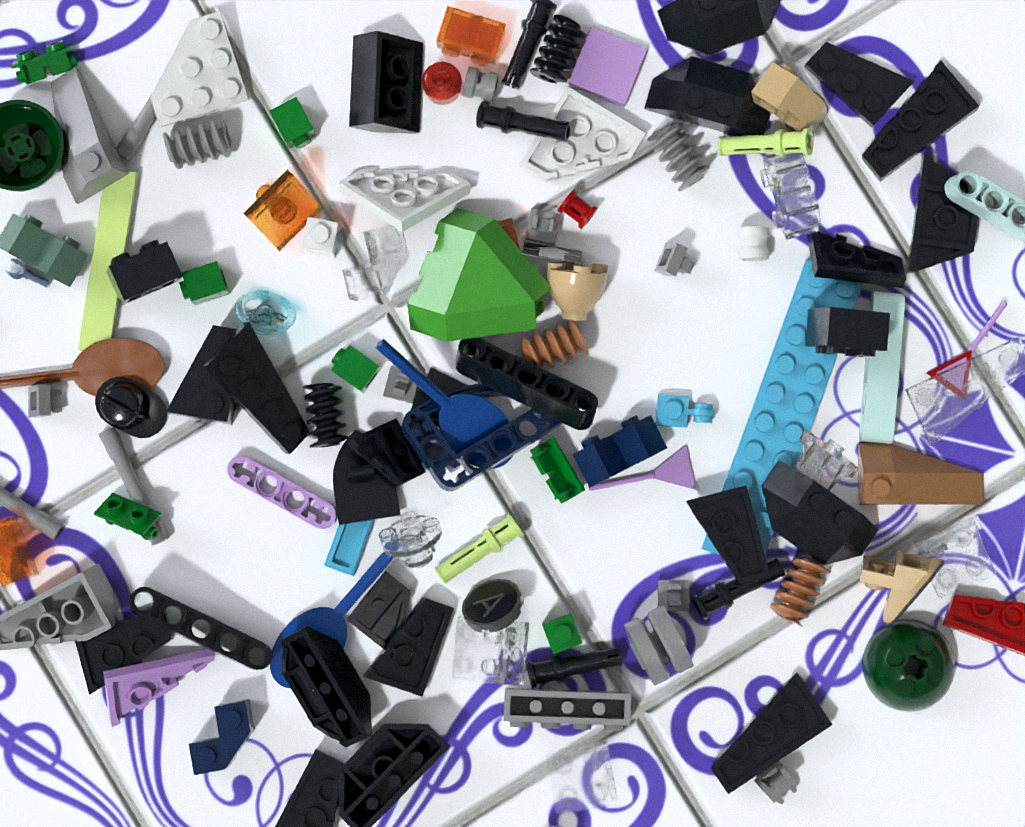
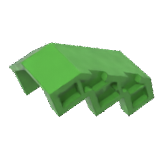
[407,208,551,342]

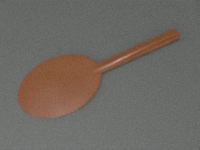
[0,338,165,397]

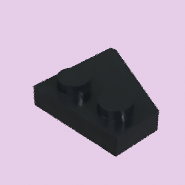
[347,418,426,487]
[347,570,410,648]

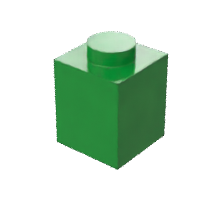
[269,97,316,149]
[179,261,230,305]
[331,345,381,394]
[542,613,582,654]

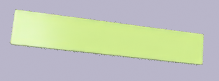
[78,171,138,351]

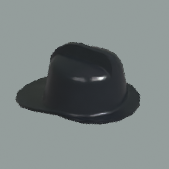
[95,377,167,438]

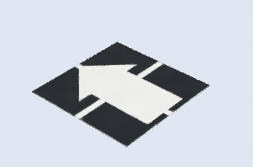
[521,242,582,263]

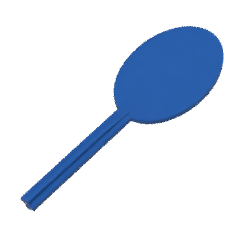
[375,338,513,469]
[270,539,404,689]

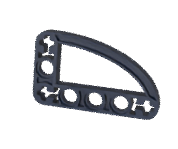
[402,382,563,492]

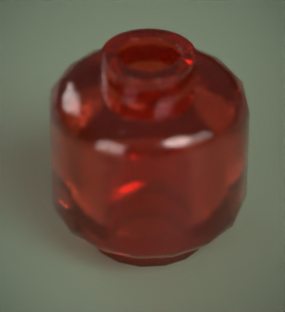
[422,61,463,105]

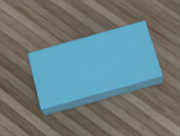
[324,520,374,576]

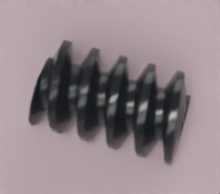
[530,14,587,84]
[303,383,348,448]

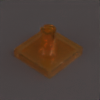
[243,169,323,252]

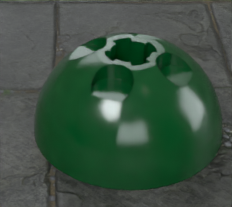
[0,100,65,192]
[862,619,955,712]

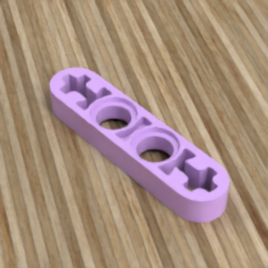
[227,455,337,529]

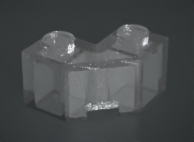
[760,153,822,240]
[342,225,410,302]

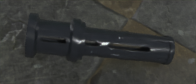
[501,0,557,90]
[476,101,571,142]
[691,558,785,621]
[526,646,622,689]

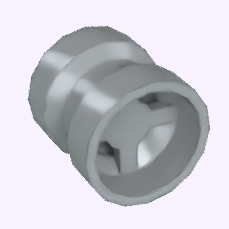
[462,66,499,103]

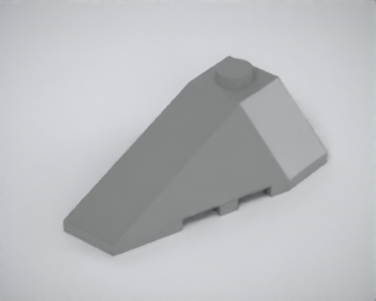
[51,67,128,204]

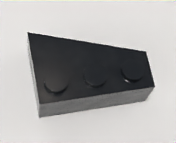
[166,325,237,425]

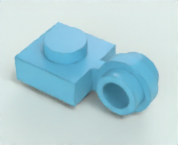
[655,394,716,428]

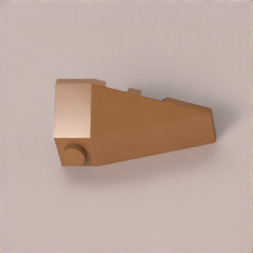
[858,443,983,505]

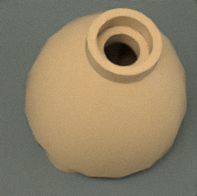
[547,261,608,321]

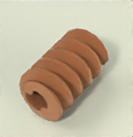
[521,320,589,368]
[770,558,831,627]

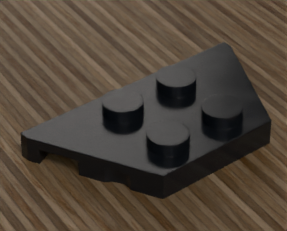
[907,155,978,273]

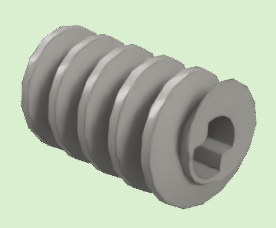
[163,118,231,169]
[647,123,709,192]

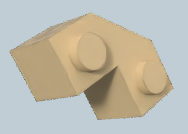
[751,62,827,133]

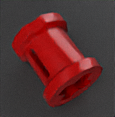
[557,189,598,230]

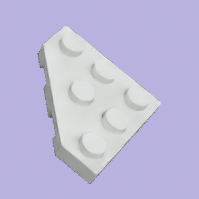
[150,11,248,128]
[519,86,646,182]
[339,169,470,232]

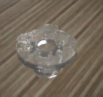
[378,511,442,569]

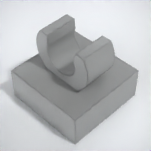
[525,208,561,246]
[654,243,695,276]
[383,366,418,404]
[28,384,62,418]
[657,580,690,611]
[754,761,797,804]

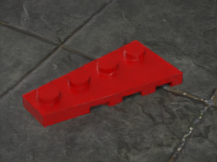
[942,595,1025,656]

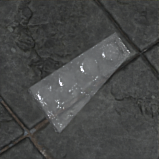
[905,338,1025,446]

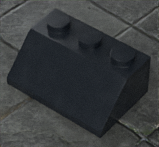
[349,31,423,134]

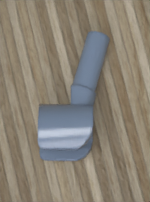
[5,258,50,288]

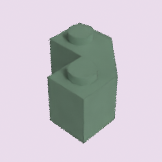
[0,213,89,287]

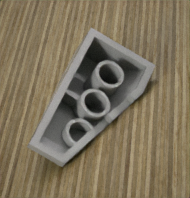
[0,563,115,651]

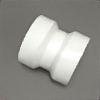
[738,226,769,261]

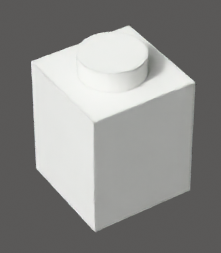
[302,217,341,258]

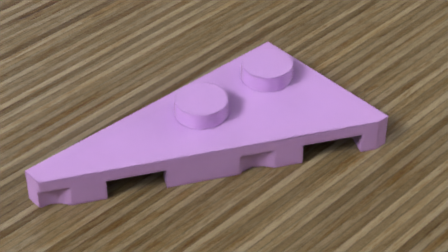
[103,649,214,727]

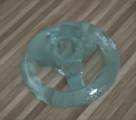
[235,290,296,335]

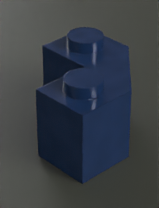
[572,415,667,488]
[188,699,255,775]

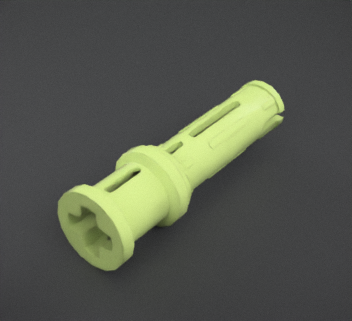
[718,128,814,157]
[434,513,525,584]

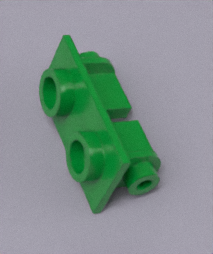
[11,40,78,85]
[530,436,585,504]
[93,492,162,540]

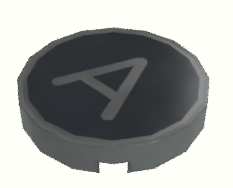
[462,579,524,632]

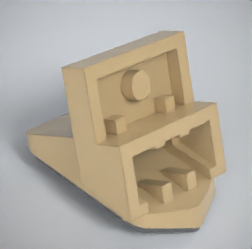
[860,550,944,624]

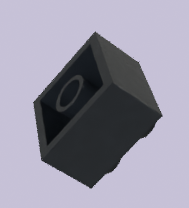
[106,239,182,306]
[805,307,890,357]

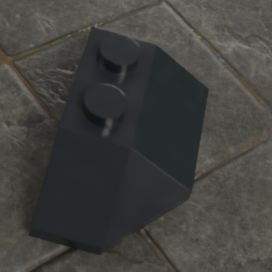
[657,0,781,55]
[644,56,770,136]
[761,460,879,565]
[282,626,372,748]
[338,723,451,827]

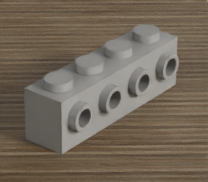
[504,688,631,731]

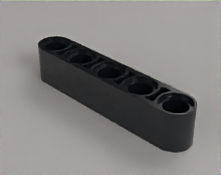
[455,337,598,430]
[129,587,272,670]

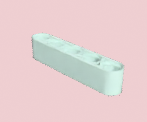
[945,171,1025,243]
[859,291,905,444]

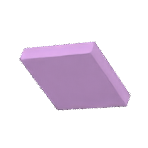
[568,26,647,107]

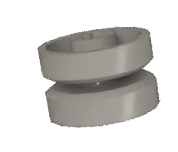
[623,605,694,686]

